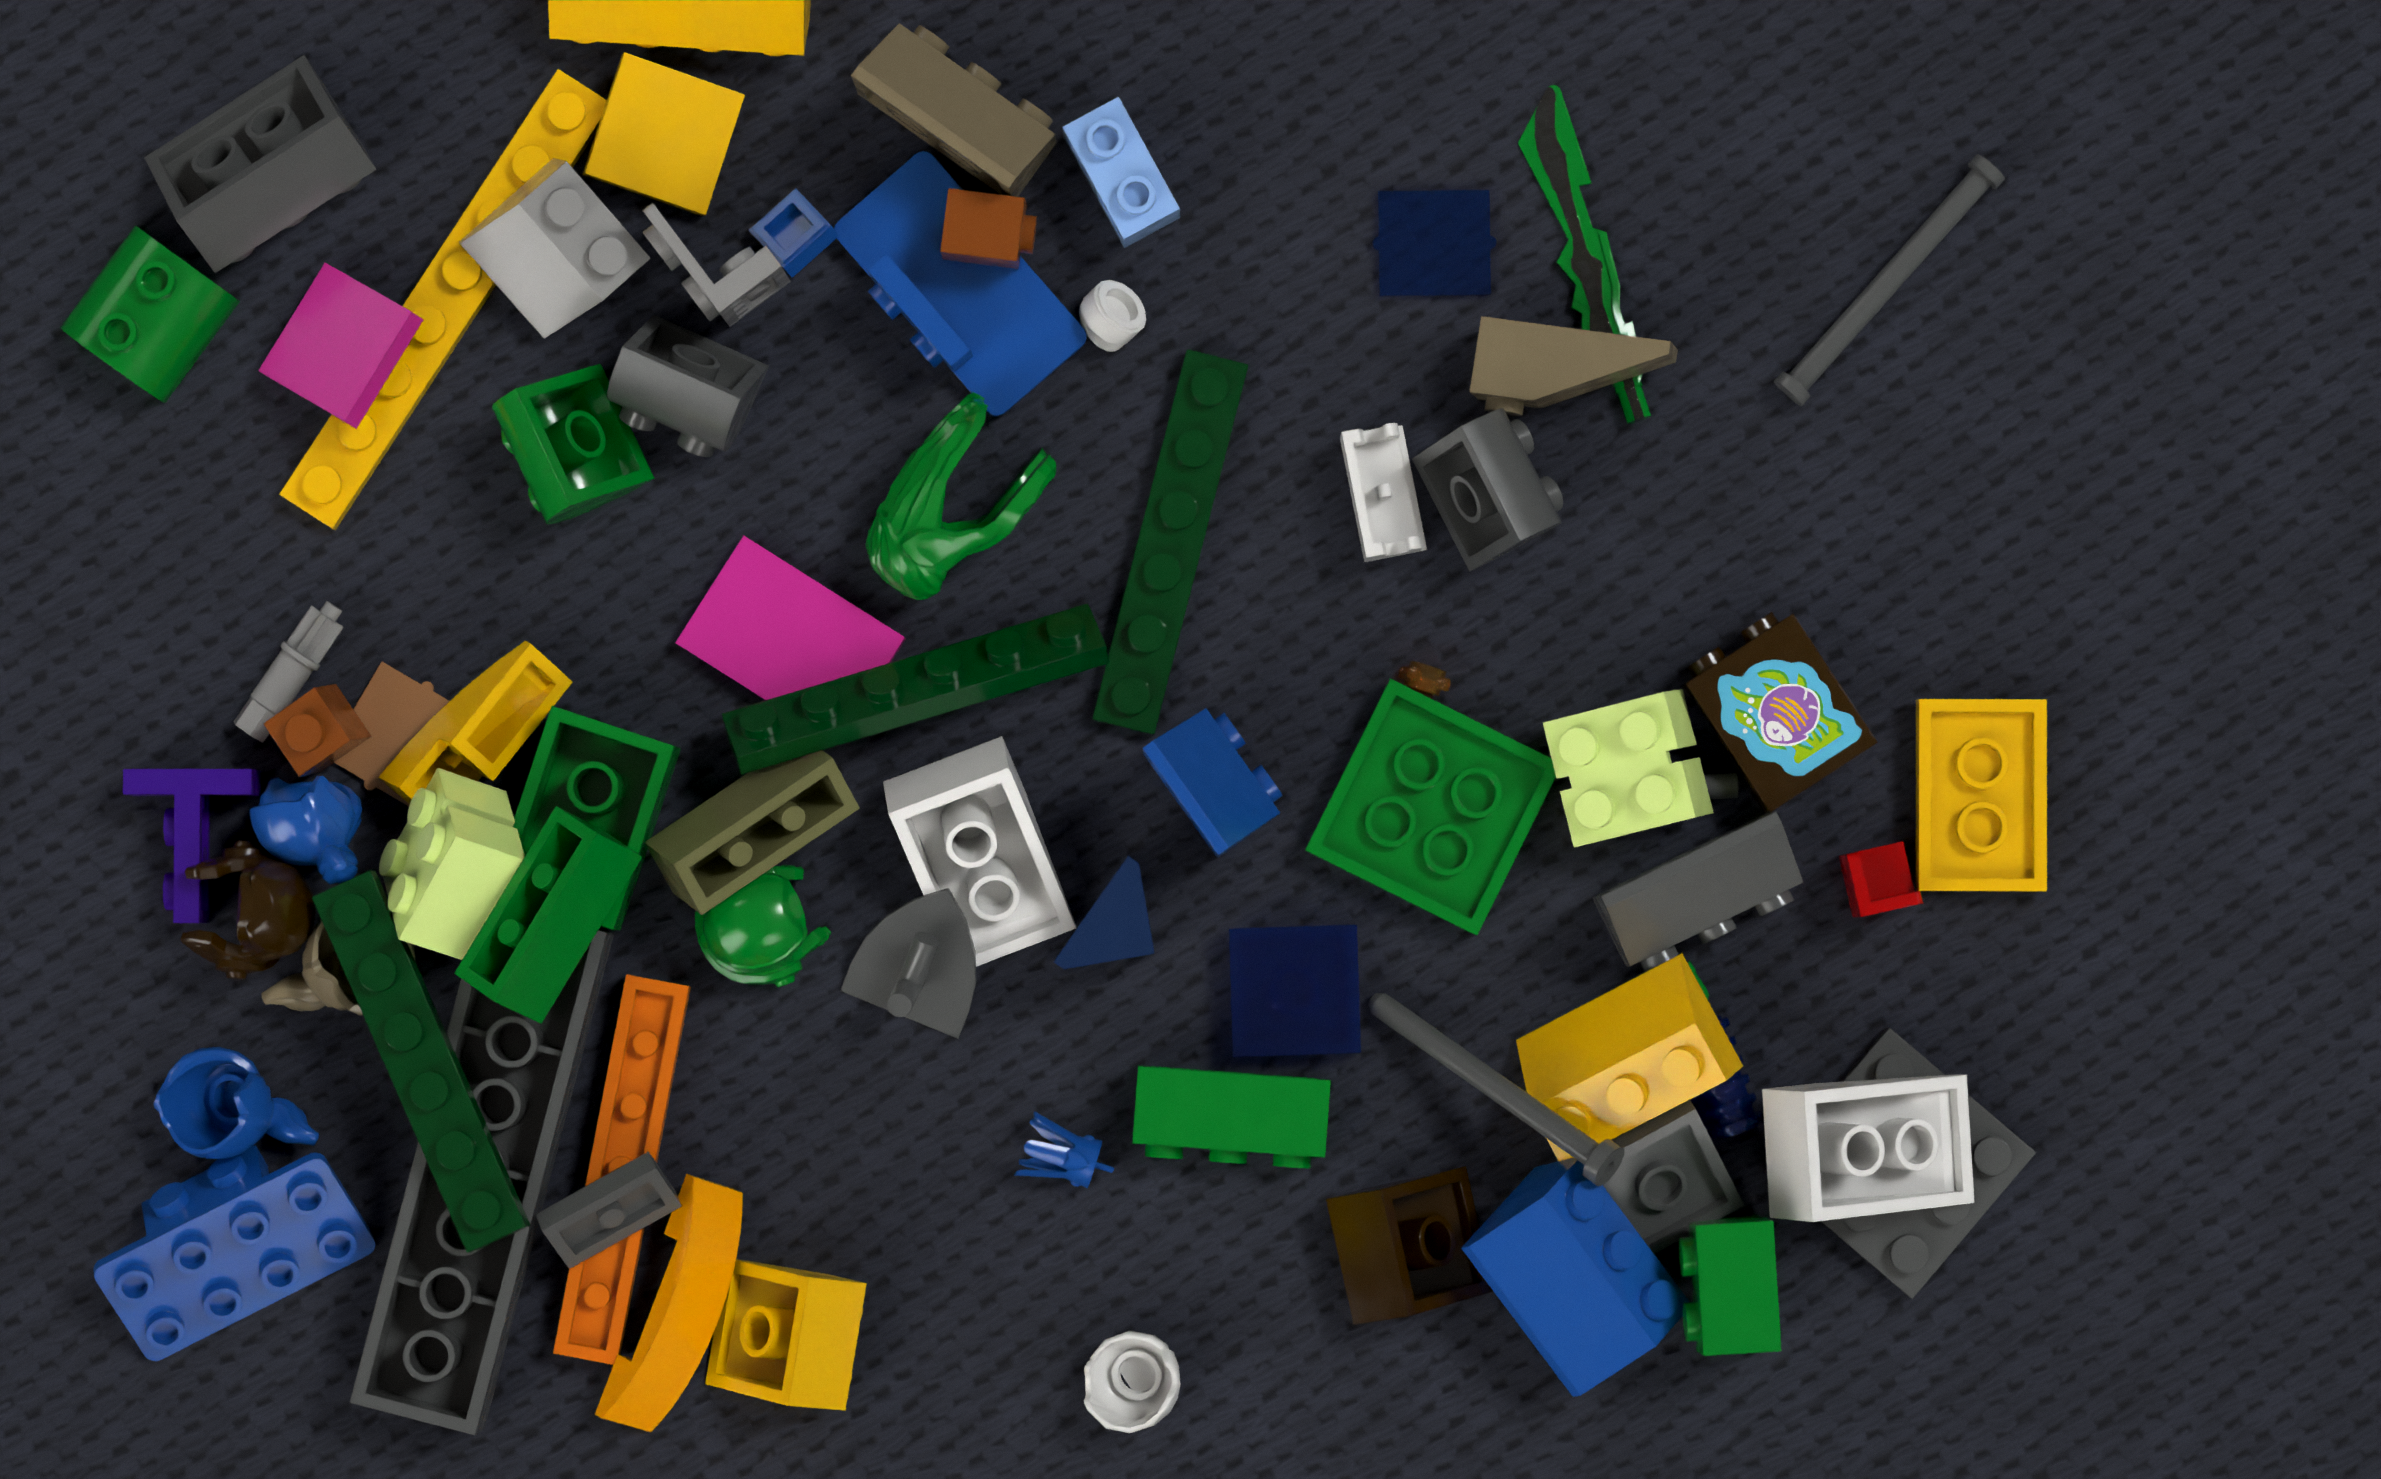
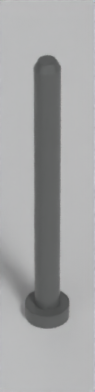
[1368,993,1624,1186]

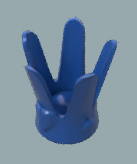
[1014,1112,1114,1189]

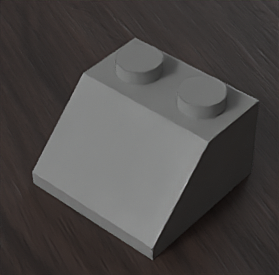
[459,158,650,339]

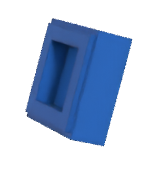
[749,188,839,278]

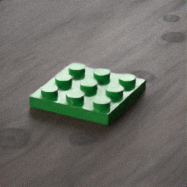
[1305,678,1556,936]

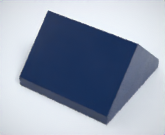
[1054,856,1155,969]

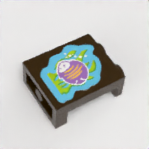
[1681,612,1878,814]

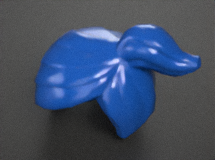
[249,776,362,884]
[153,1047,319,1159]

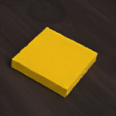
[582,52,745,216]

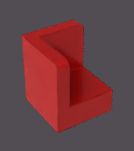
[1839,841,1923,918]

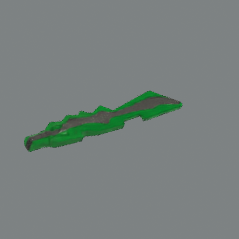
[1518,85,1651,424]

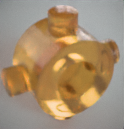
[1399,661,1451,697]

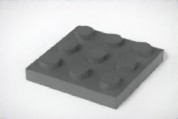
[1764,1027,2036,1299]

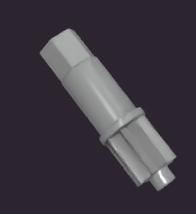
[234,601,343,743]

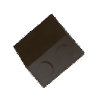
[1326,1166,1493,1325]

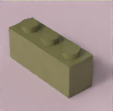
[644,750,860,915]

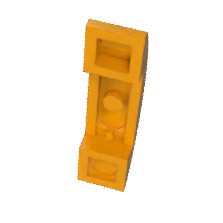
[595,1174,743,1432]

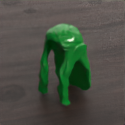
[865,392,1057,600]

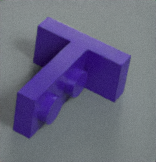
[123,769,261,923]

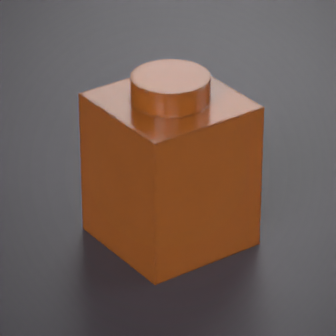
[940,188,1037,269]
[263,684,372,777]

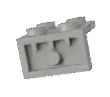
[642,203,791,327]

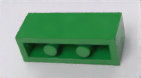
[454,806,642,1024]
[1132,1065,1331,1169]

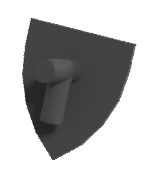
[840,888,977,1039]

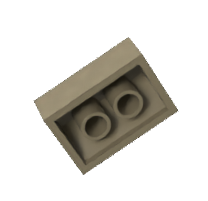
[851,23,1057,197]

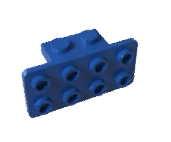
[834,151,1087,417]
[93,1145,375,1361]

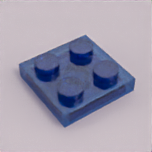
[1229,925,1361,1057]

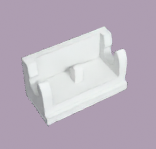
[1340,423,1427,562]

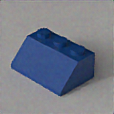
[1461,1158,1689,1397]

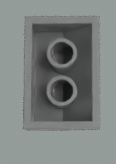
[144,55,376,273]
[1592,811,1803,972]

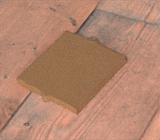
[334,662,449,806]

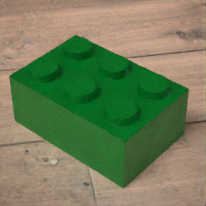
[513,706,681,930]

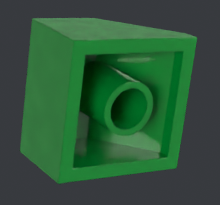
[1679,1215,1782,1356]

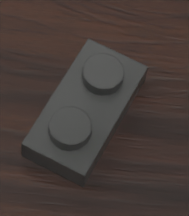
[535,1151,682,1269]

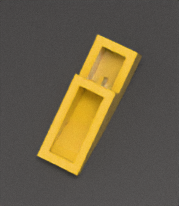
[378,641,573,805]

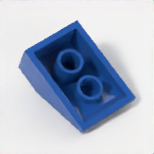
[1142,708,1283,858]

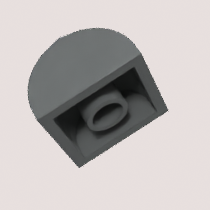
[607,315,769,457]
[1412,408,1563,572]

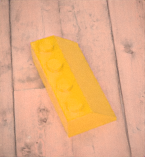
[548,0,811,56]

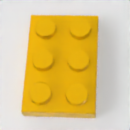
[1916,699,2047,892]

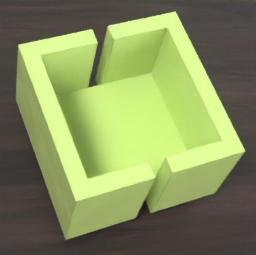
[1543,689,1714,848]
[379,768,525,960]

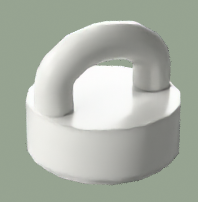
[1079,280,1146,352]

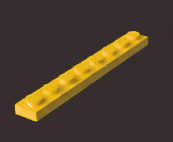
[279,69,607,531]

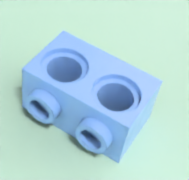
[1062,97,1180,248]

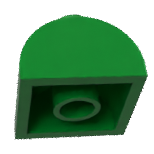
[60,225,240,403]
[492,364,655,524]

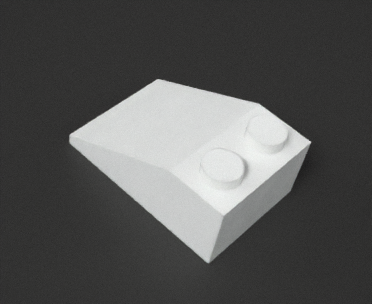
[883,736,1076,967]
[1762,1074,1974,1222]

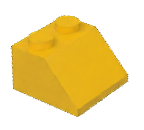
[705,1259,867,1411]

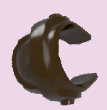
[180,841,316,980]

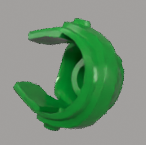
[695,865,832,988]

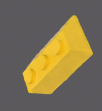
[1516,953,1743,1161]

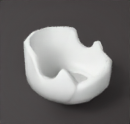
[1084,1331,1181,1433]

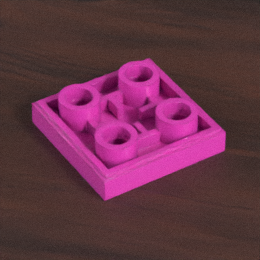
[258,263,423,429]

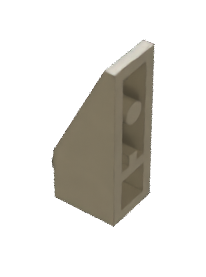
[1470,316,1678,416]

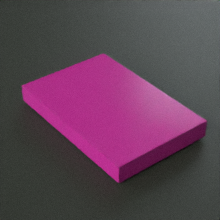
[675,535,906,700]

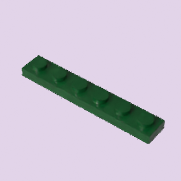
[1092,349,1248,735]
[722,603,1109,775]
[312,870,531,1253]

